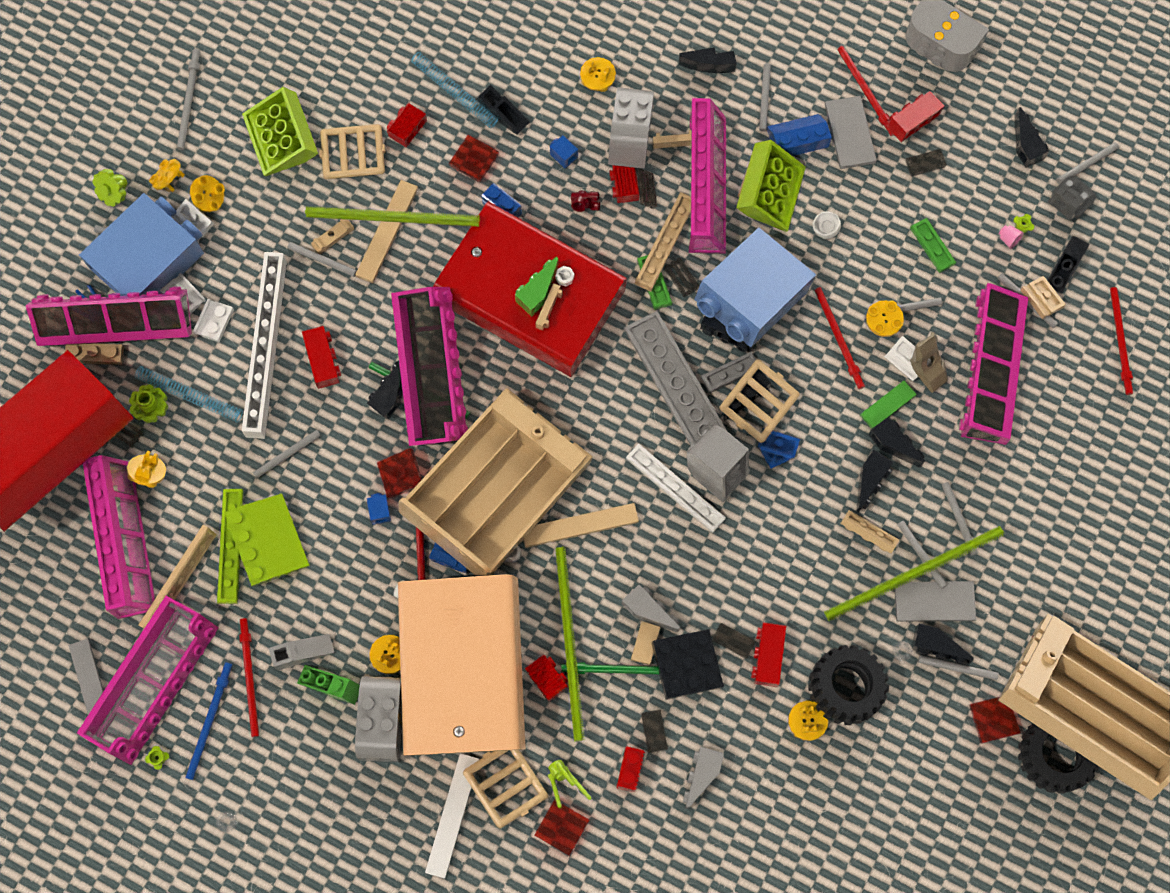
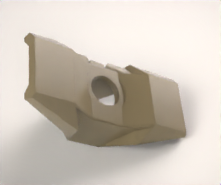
[910,332,948,393]

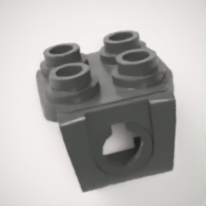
[1048,176,1096,221]

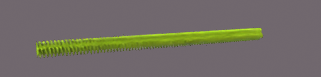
[305,206,480,227]
[824,526,1005,621]
[555,546,585,742]

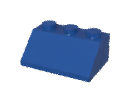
[767,114,832,156]

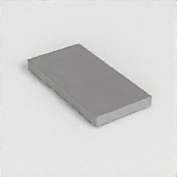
[824,96,877,169]
[894,581,976,622]

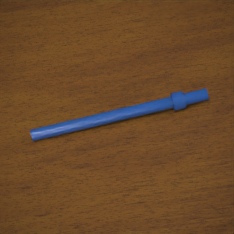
[185,662,233,780]

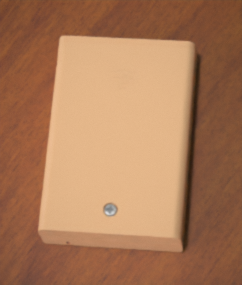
[398,574,526,756]

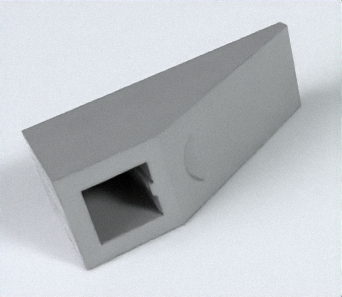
[622,585,680,632]
[269,634,335,671]
[683,747,724,809]

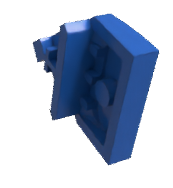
[758,428,800,469]

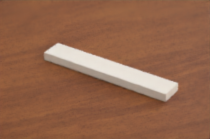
[626,443,726,533]
[425,753,480,879]

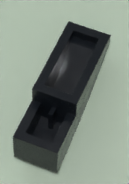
[678,47,737,73]
[476,84,530,135]

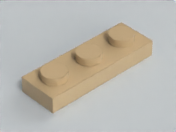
[65,343,124,365]
[840,510,899,554]

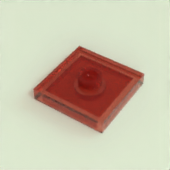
[449,135,499,183]
[377,448,422,499]
[969,697,1021,744]
[534,799,590,856]

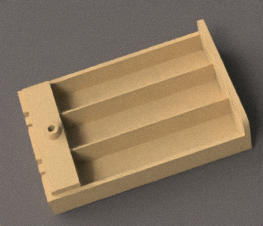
[399,388,593,576]
[998,614,1170,800]

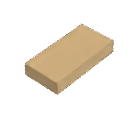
[631,622,660,666]

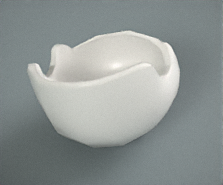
[813,211,841,239]

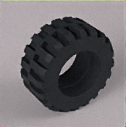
[808,645,889,725]
[1018,723,1099,794]

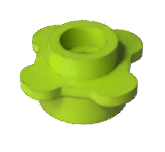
[1013,214,1034,233]
[145,746,169,770]

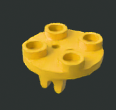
[580,57,616,92]
[149,159,185,193]
[190,175,225,212]
[866,300,904,337]
[127,451,166,488]
[369,635,401,674]
[788,701,828,741]

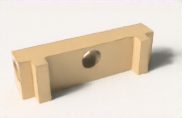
[652,130,691,149]
[311,219,354,254]
[536,283,563,330]

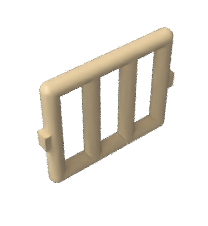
[319,124,386,179]
[720,359,800,443]
[463,750,548,828]

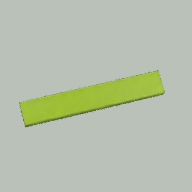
[217,489,244,604]

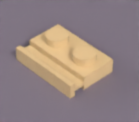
[1020,276,1066,319]

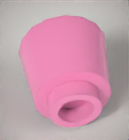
[999,225,1024,249]

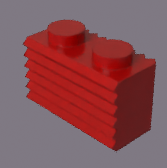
[387,103,427,147]
[609,165,639,203]
[525,654,568,702]
[616,746,645,792]

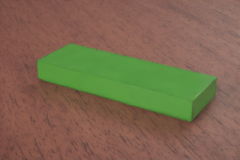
[910,218,956,273]
[637,255,672,310]
[860,381,917,429]

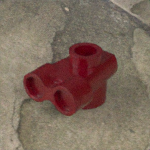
[571,190,601,212]

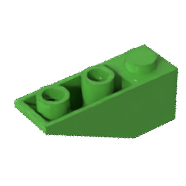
[515,257,558,317]
[297,665,360,705]

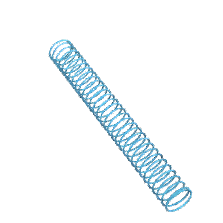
[411,52,498,128]
[135,366,243,423]

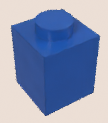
[550,135,578,169]
[366,493,392,525]

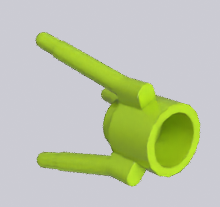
[548,760,591,808]

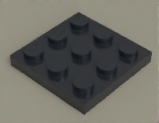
[651,629,724,700]

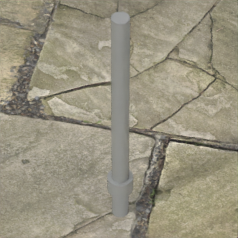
[177,49,200,150]

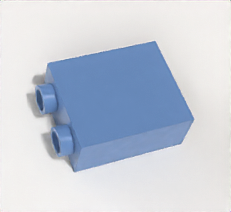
[79,193,204,315]
[694,228,816,347]

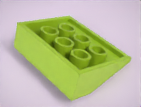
[242,87,318,176]
[736,140,806,232]
[224,493,310,587]

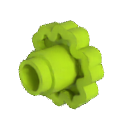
[92,169,128,207]
[129,384,169,423]

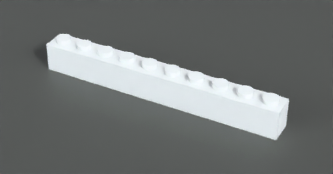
[242,252,287,439]

